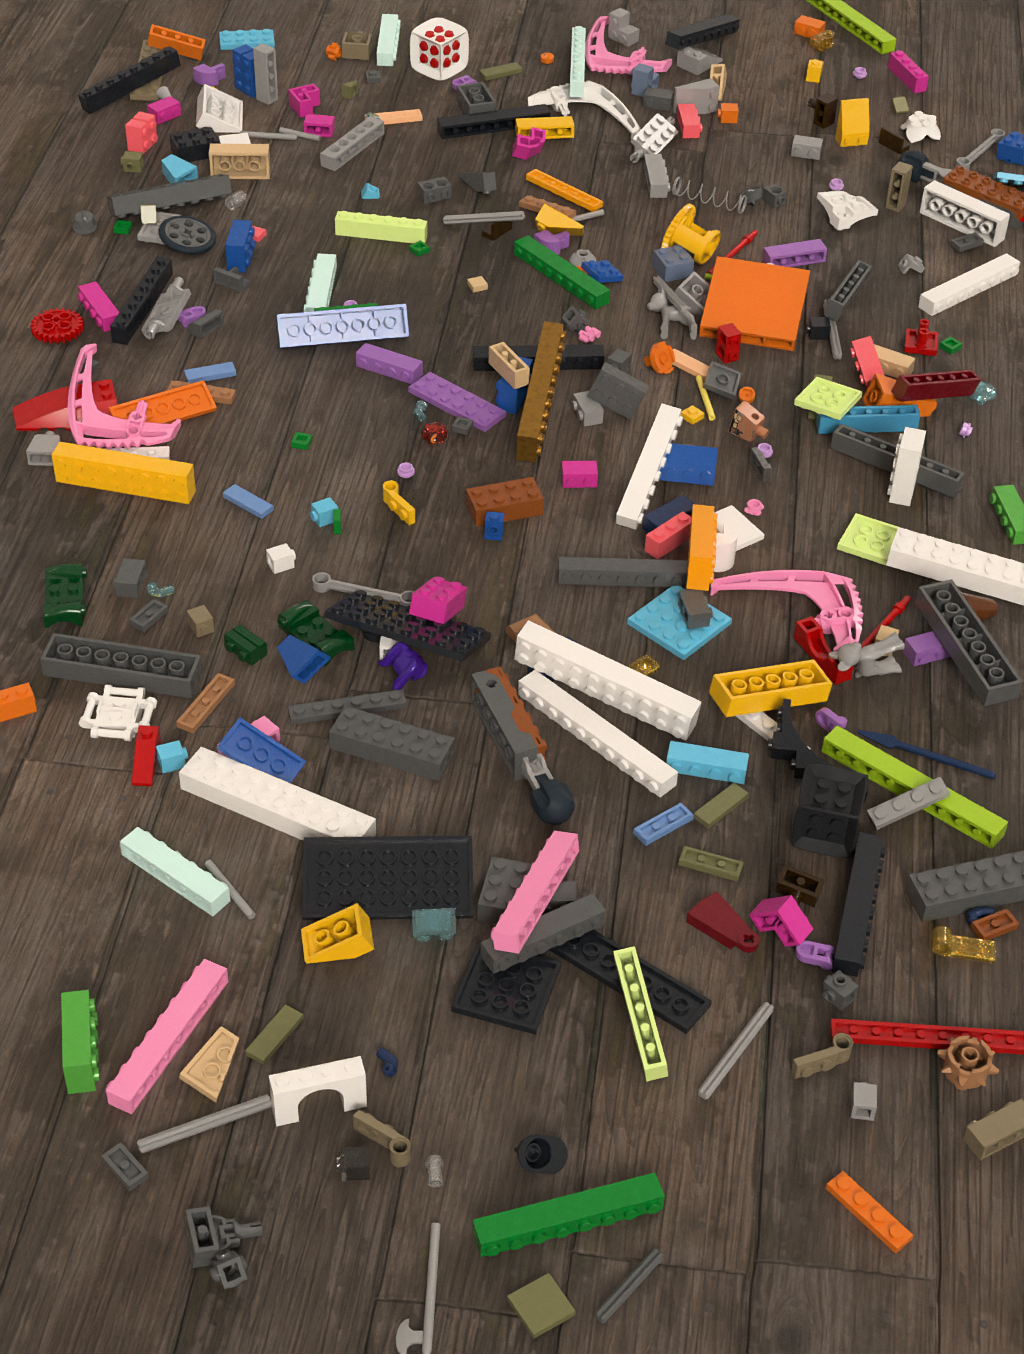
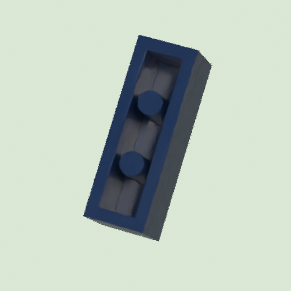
[643,495,696,533]

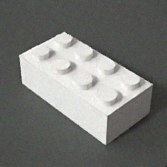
[887,427,926,506]

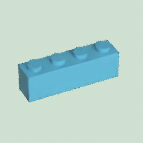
[666,741,749,784]

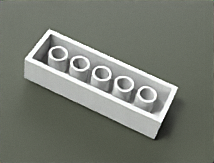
[920,180,1010,247]

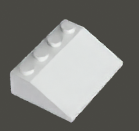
[196,84,243,133]

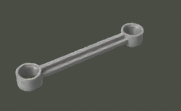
[955,129,1005,170]
[312,572,414,606]

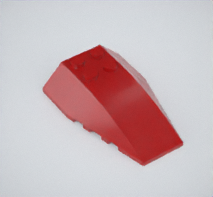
[12,379,118,431]

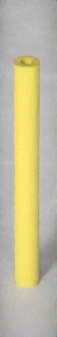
[696,375,715,421]

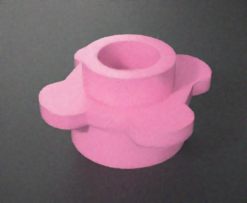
[744,499,764,516]

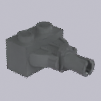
[183,1206,263,1268]

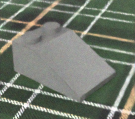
[677,47,723,75]
[673,78,720,114]
[675,271,710,316]

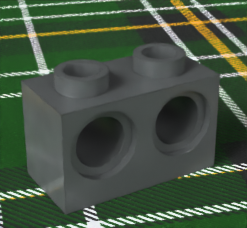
[417,176,452,204]

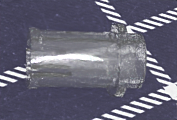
[425,1155,444,1188]

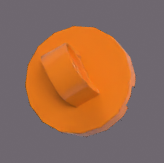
[643,341,675,375]

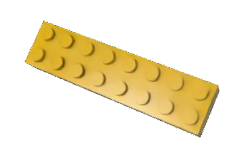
[52,442,196,504]

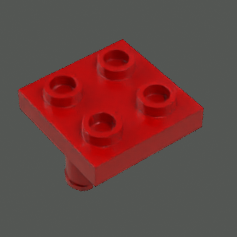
[904,319,939,356]

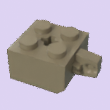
[342,31,373,61]

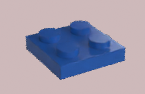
[581,260,624,283]

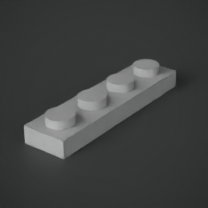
[867,777,950,830]

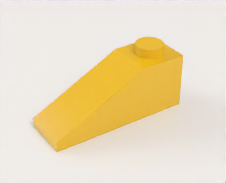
[806,59,824,83]

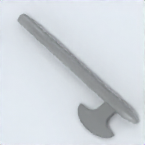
[395,1223,441,1354]

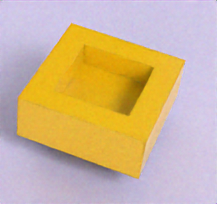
[681,405,704,425]

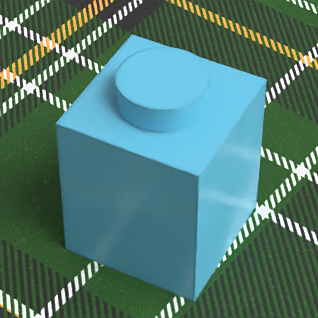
[310,497,338,527]
[156,740,188,773]

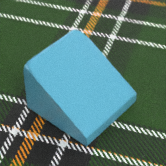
[361,183,380,199]

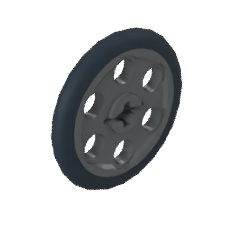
[158,216,216,254]

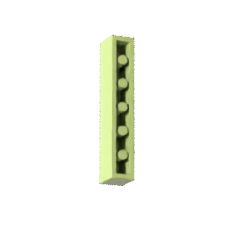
[335,211,427,243]
[613,946,668,1082]

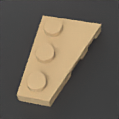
[179,1026,239,1102]

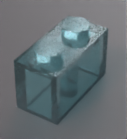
[411,908,456,942]

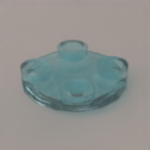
[968,381,997,404]

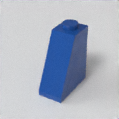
[277,635,331,684]

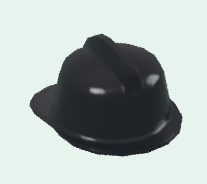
[514,1134,568,1174]

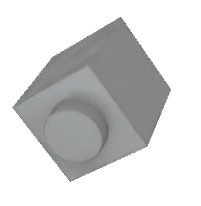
[850,1082,877,1121]

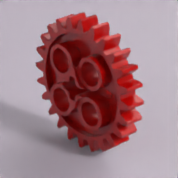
[30,308,84,344]

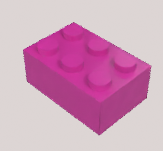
[409,577,467,624]

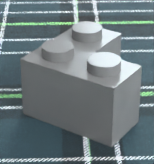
[608,8,639,47]

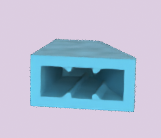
[161,154,198,183]

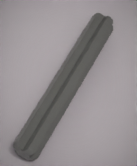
[594,1249,663,1324]

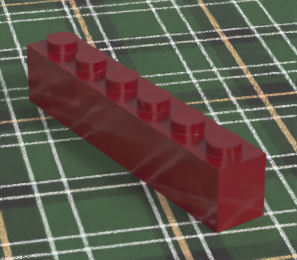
[891,369,981,402]

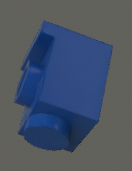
[484,511,505,541]

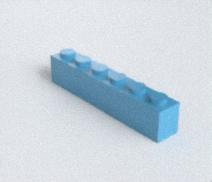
[815,405,920,434]

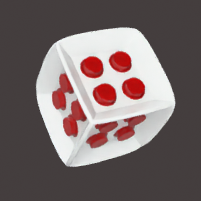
[410,18,469,80]

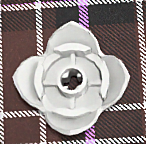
[900,111,941,143]

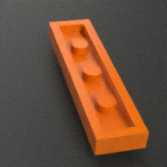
[826,1171,913,1254]

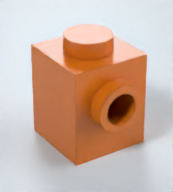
[717,103,739,123]

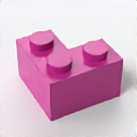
[288,83,320,117]
[749,895,813,947]

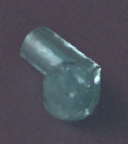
[147,582,175,597]

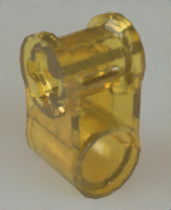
[809,30,835,51]

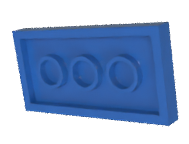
[217,717,306,783]

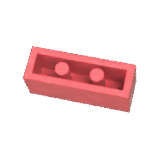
[677,104,702,138]
[850,336,885,390]
[645,511,691,559]

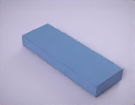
[184,362,236,383]
[222,484,274,519]
[633,803,694,846]

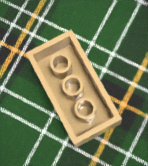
[209,144,271,179]

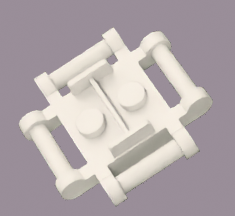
[79,684,157,741]

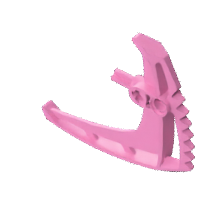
[585,16,672,75]
[68,344,181,450]
[710,570,863,652]

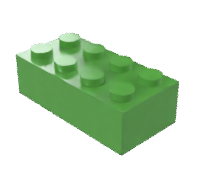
[61,990,100,1094]

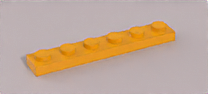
[526,169,603,212]

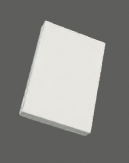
[714,505,764,551]

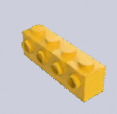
[515,116,574,139]

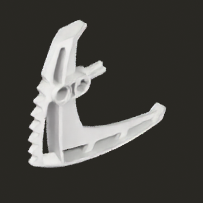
[528,81,641,139]

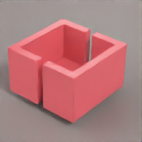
[125,111,158,154]

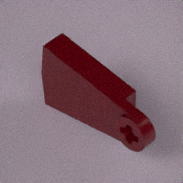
[686,892,760,953]

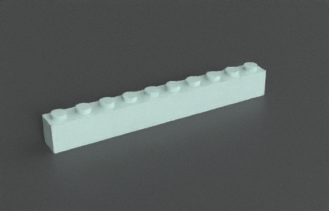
[570,26,586,98]

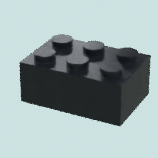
[169,127,220,162]

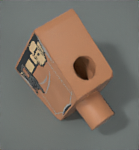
[728,400,769,442]

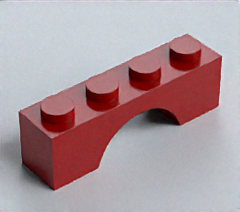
[794,616,854,685]

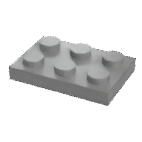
[137,211,181,244]

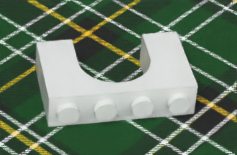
[269,1056,367,1126]

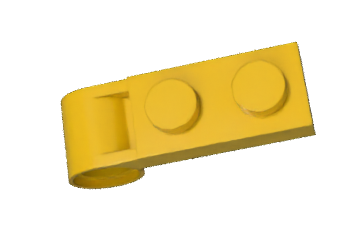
[383,480,415,525]

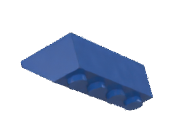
[659,443,718,486]

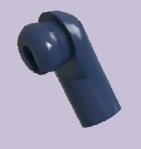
[966,907,995,924]
[376,1047,398,1077]

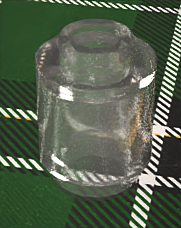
[225,191,247,211]

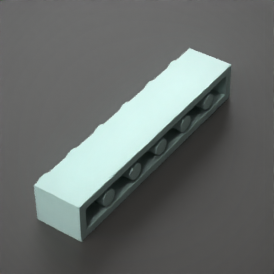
[377,14,401,66]
[304,254,337,312]
[120,827,230,916]

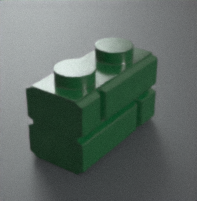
[224,624,267,666]

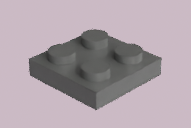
[703,361,742,400]

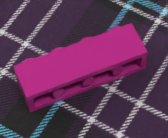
[888,50,929,93]
[77,281,119,332]

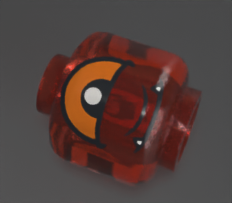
[421,422,447,445]

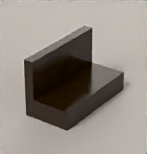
[879,127,910,154]
[482,221,513,241]

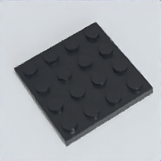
[451,940,562,1035]

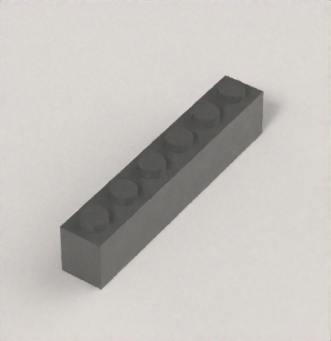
[824,260,872,321]
[480,893,606,974]

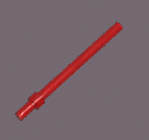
[706,230,758,275]
[861,595,911,648]

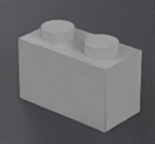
[791,135,823,160]
[571,391,604,427]

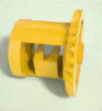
[661,203,721,265]

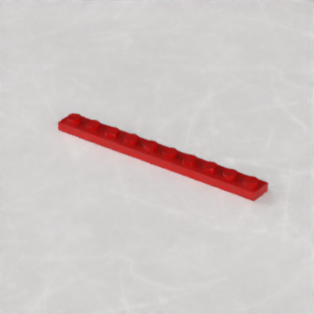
[830,1018,1024,1055]

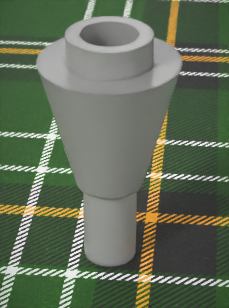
[156,86,172,99]

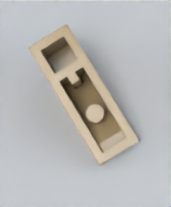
[710,64,727,101]

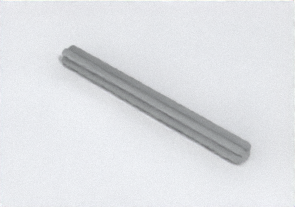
[443,211,525,225]
[653,276,688,313]
[823,299,842,360]
[698,1002,774,1100]
[137,1094,272,1153]

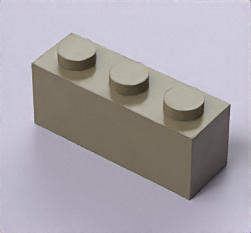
[885,161,913,212]
[963,1099,1024,1161]

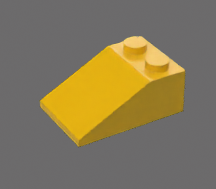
[835,98,869,147]
[535,204,584,236]
[301,903,374,964]

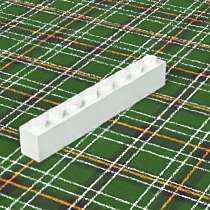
[918,253,1020,316]
[616,404,683,530]

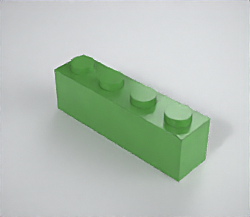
[989,485,1024,545]

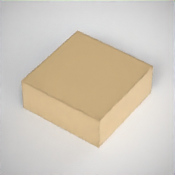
[467,276,488,293]

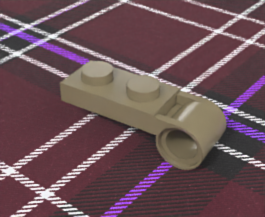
[791,1033,853,1079]
[353,1109,411,1167]

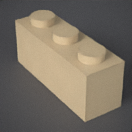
[489,342,530,389]
[874,344,915,378]

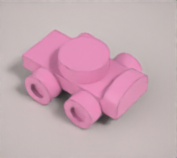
[579,326,601,343]

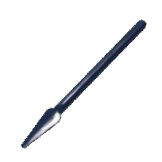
[857,730,996,779]

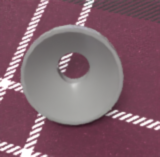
[569,249,596,267]

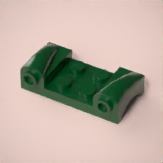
[43,563,87,628]
[277,600,355,667]

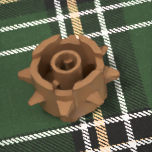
[937,1036,999,1091]

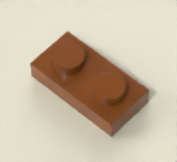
[971,909,1019,942]

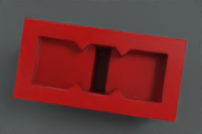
[715,323,742,364]

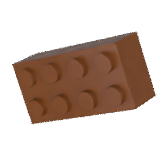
[466,477,544,527]

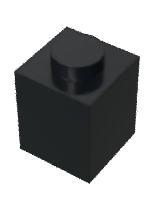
[806,317,831,340]

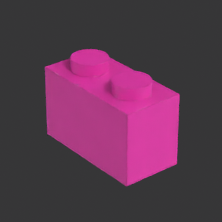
[147,96,181,125]
[304,114,335,138]
[561,461,598,488]

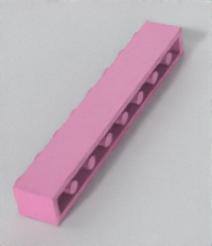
[491,831,579,954]
[106,959,228,1114]

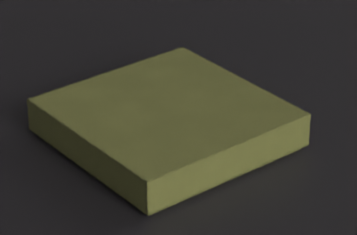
[507,1273,576,1339]

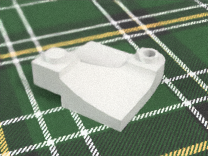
[817,191,878,230]

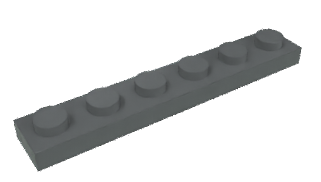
[288,689,406,725]

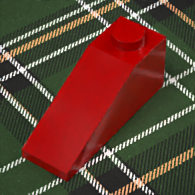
[132,725,161,786]

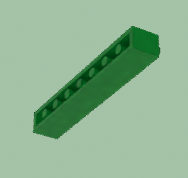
[514,235,610,310]
[472,1173,665,1257]

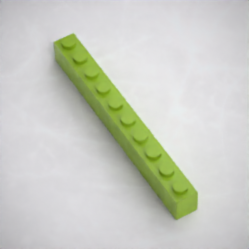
[806,0,896,54]
[822,726,1008,849]

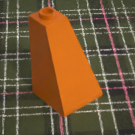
[862,373,937,417]

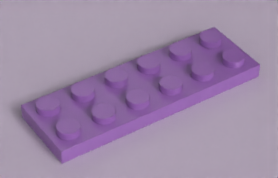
[408,372,506,432]

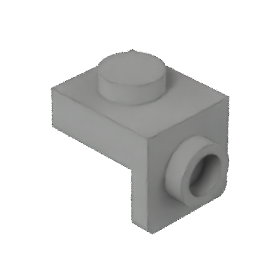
[898,254,925,274]

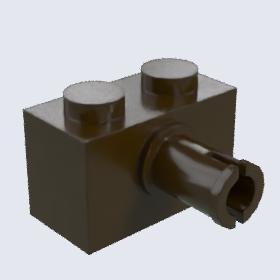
[808,93,838,129]
[775,865,824,908]

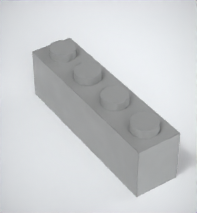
[253,43,278,105]
[643,154,670,198]

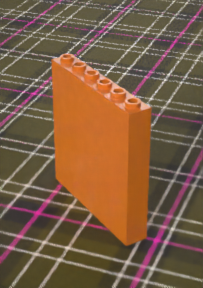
[699,256,810,351]

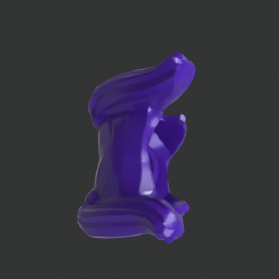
[378,642,428,690]

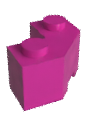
[512,127,546,160]

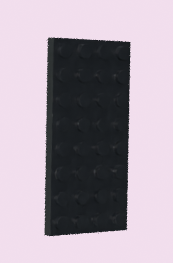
[324,590,491,662]
[302,836,474,920]

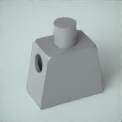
[26,431,61,466]

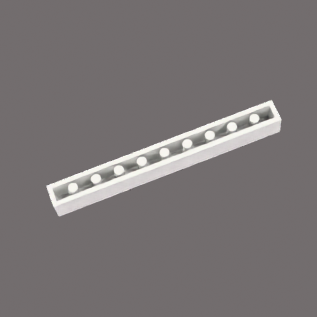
[518,670,678,798]

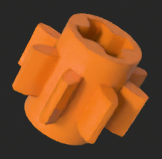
[326,42,342,61]

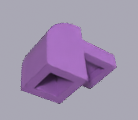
[193,63,226,86]
[534,230,570,255]

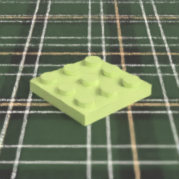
[794,377,862,420]
[837,513,904,565]

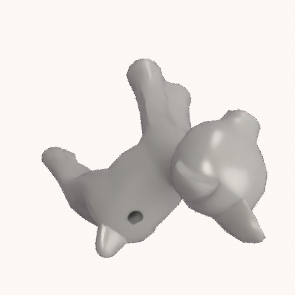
[647,287,697,340]
[828,632,905,678]

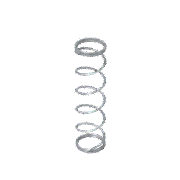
[672,176,747,214]

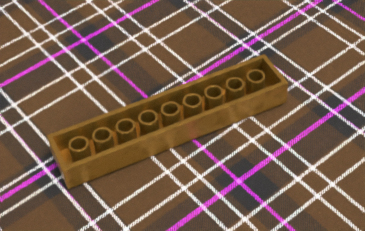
[516,321,566,463]

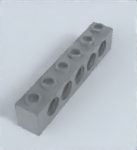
[320,116,384,171]

